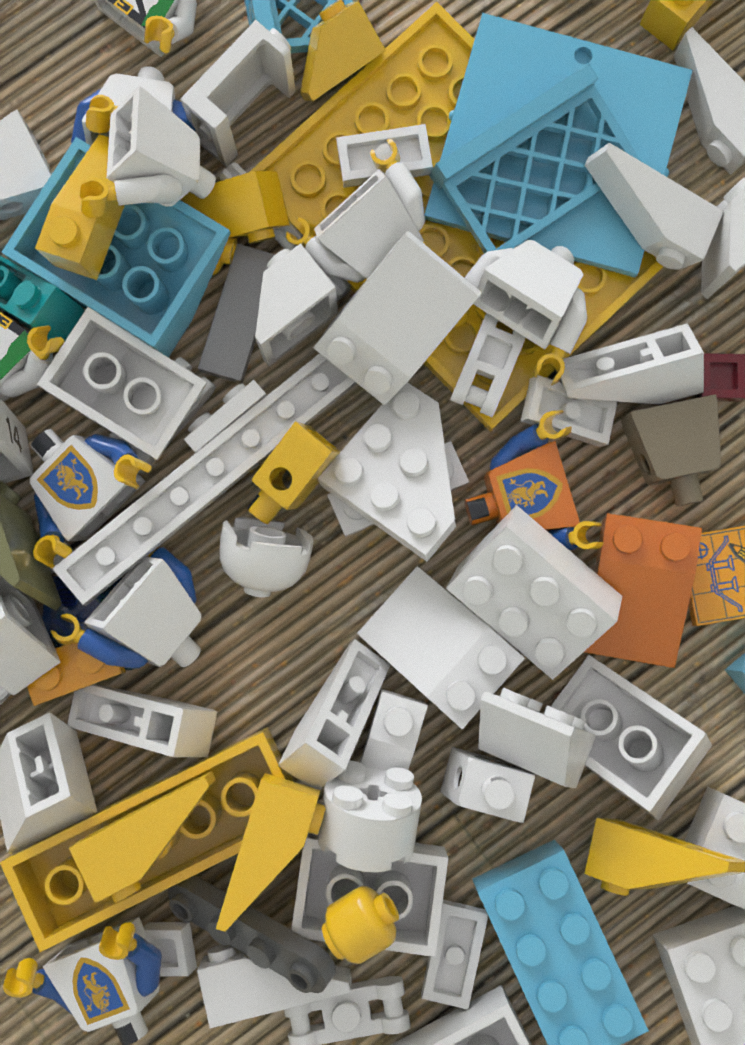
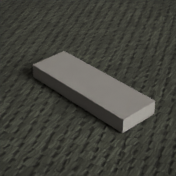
[198,244,275,384]

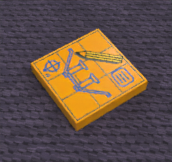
[689,526,745,626]

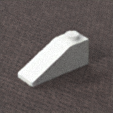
[674,27,745,175]
[584,143,724,270]
[560,323,704,405]
[278,639,391,790]
[67,684,217,757]
[360,689,428,770]
[197,944,352,1028]

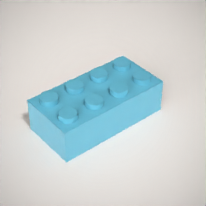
[472,839,649,1045]

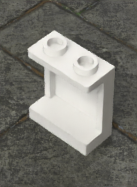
[180,20,296,167]

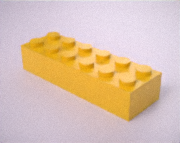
[0,727,294,952]

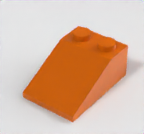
[584,513,702,668]

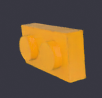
[27,642,126,706]

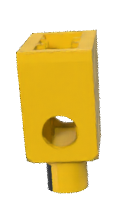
[247,421,341,525]

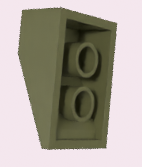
[0,480,62,611]

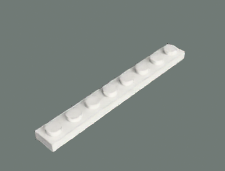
[52,353,357,606]

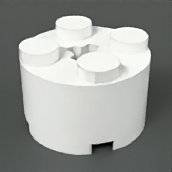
[318,760,422,873]

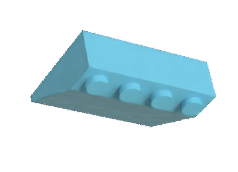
[2,137,231,358]

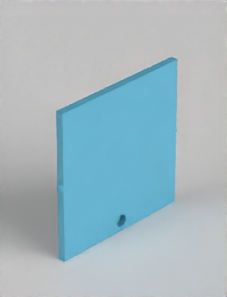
[424,13,693,278]

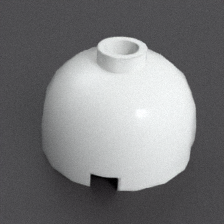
[220,517,314,597]

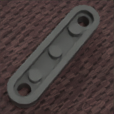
[168,875,336,993]

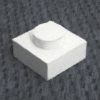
[143,922,197,976]

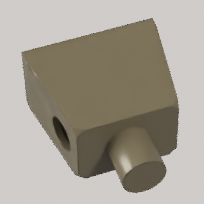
[621,394,721,507]

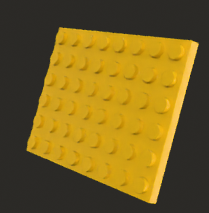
[250,2,664,432]

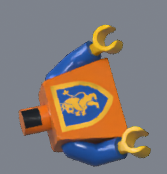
[464,410,604,550]

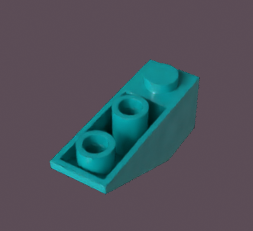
[0,256,85,341]

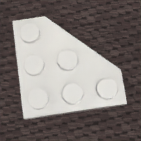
[318,382,456,562]

